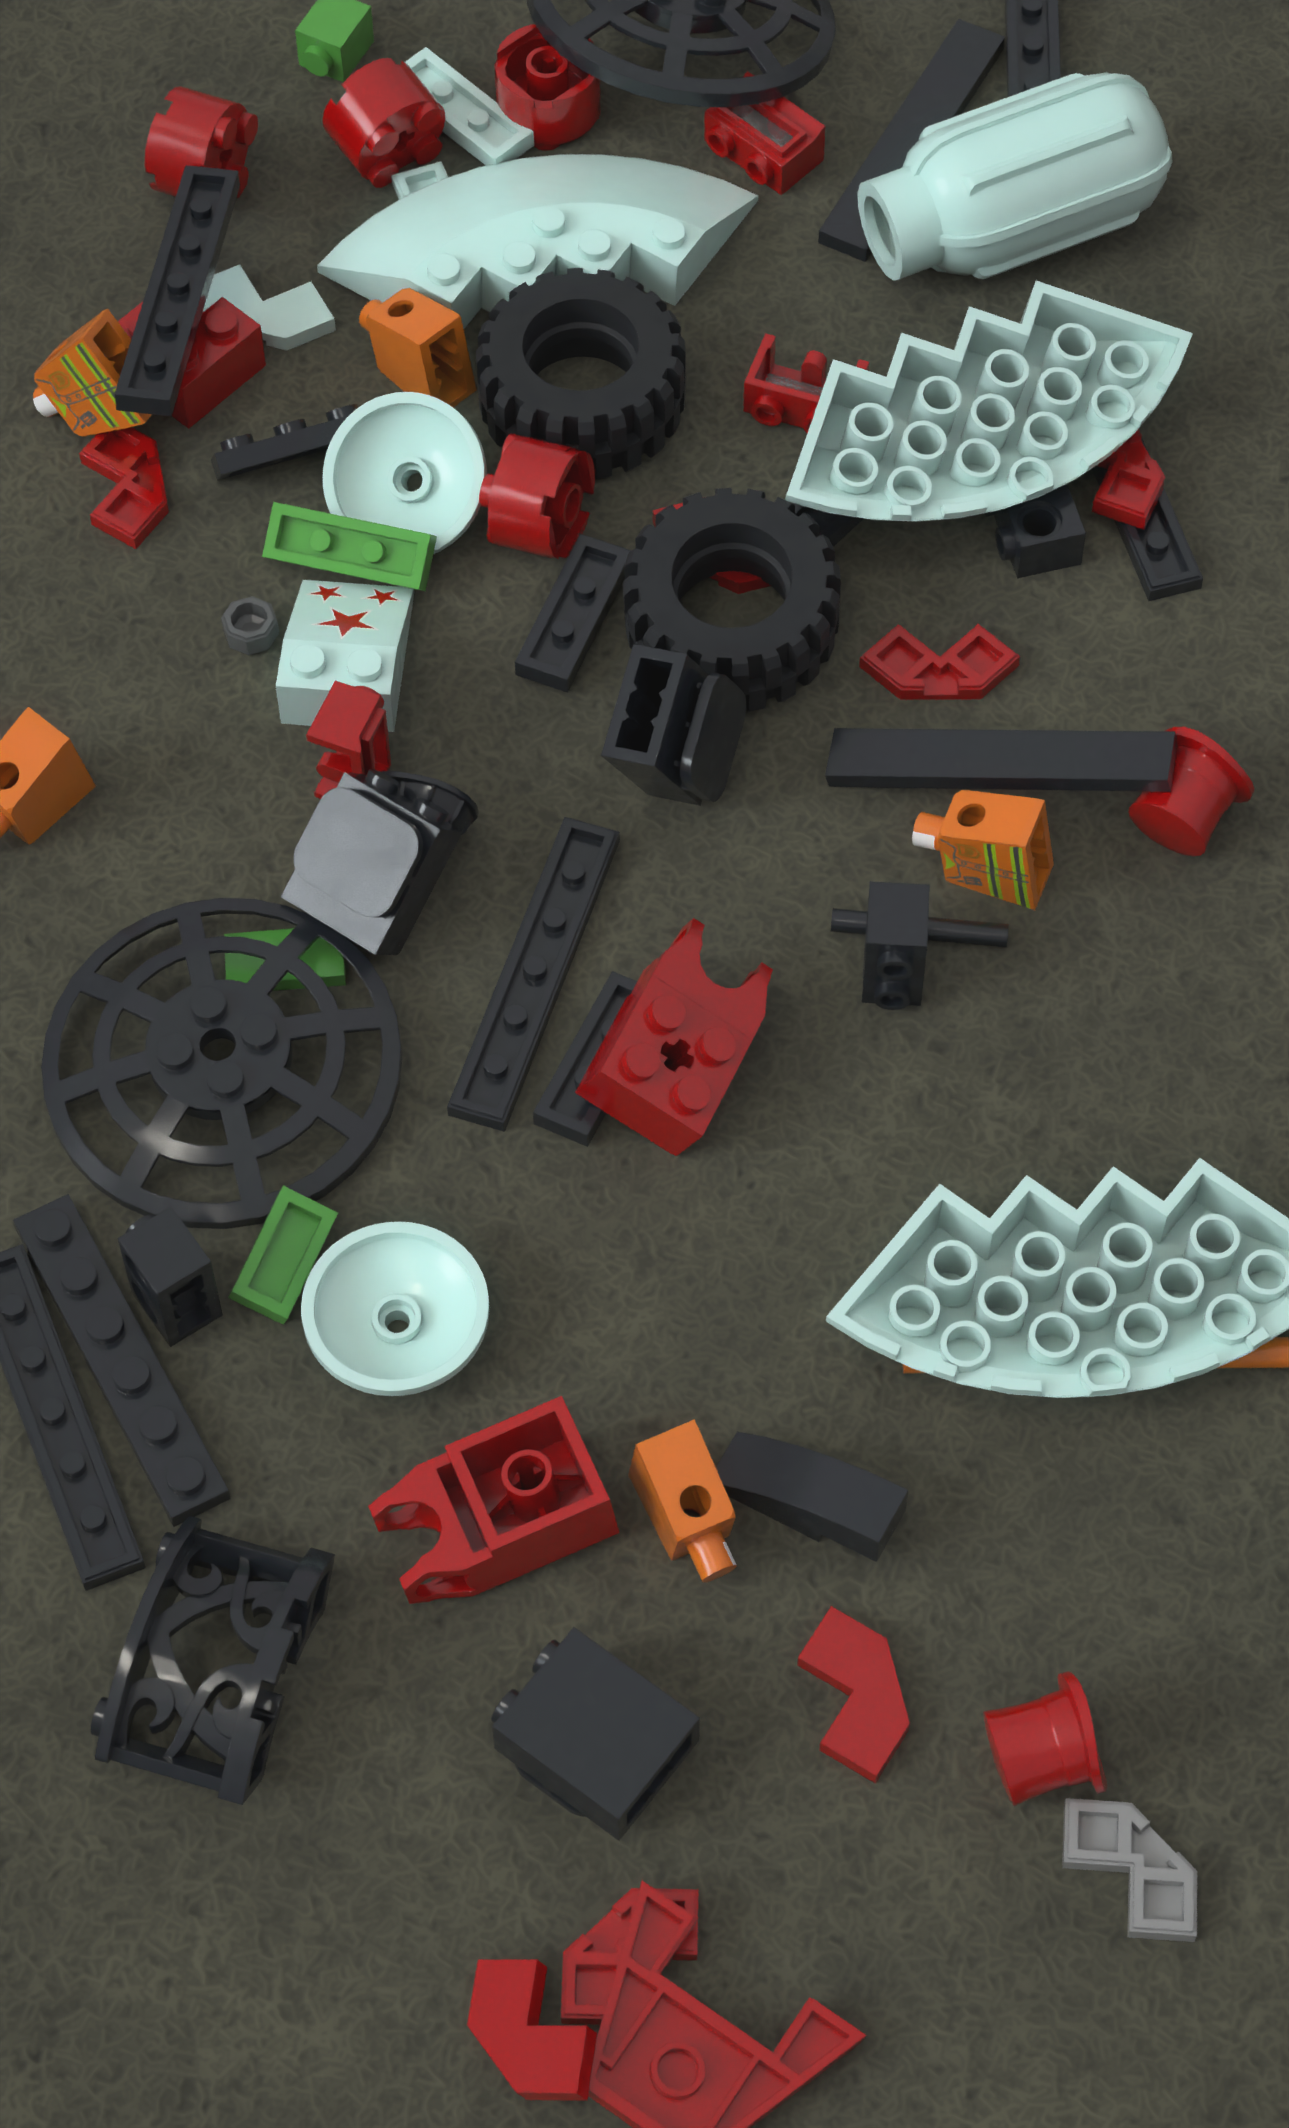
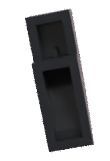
[716,1431,908,1562]

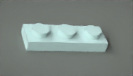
[405,47,534,166]

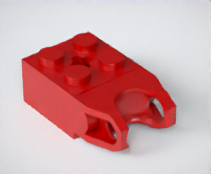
[575,918,773,1156]
[368,1396,620,1604]

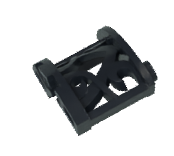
[91,1516,335,1805]

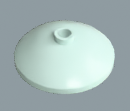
[323,392,487,554]
[301,1222,489,1396]

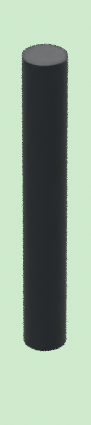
[831,908,1009,947]

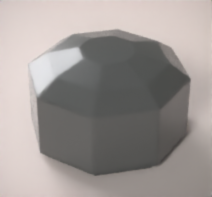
[221,596,279,655]

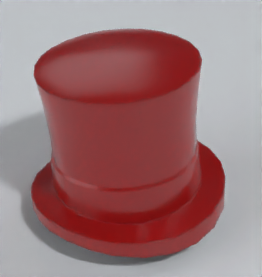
[1128,727,1255,856]
[983,1671,1107,1807]

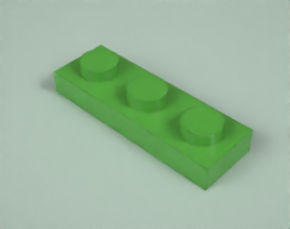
[262,502,437,592]

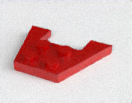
[588,1880,867,2128]

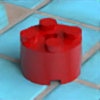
[495,24,601,151]
[322,58,446,188]
[145,86,258,198]
[479,433,595,559]

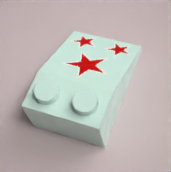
[276,580,414,732]

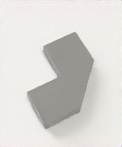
[1062,1798,1197,1942]

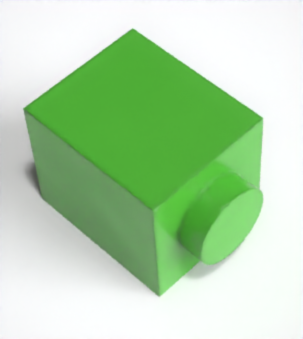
[295,0,374,82]

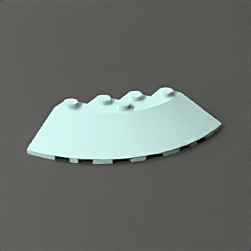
[317,154,758,329]
[785,281,1193,522]
[826,1158,1289,1398]

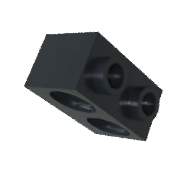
[984,484,1086,578]
[862,881,930,1010]
[118,1206,223,1347]

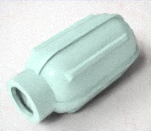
[857,72,1172,281]

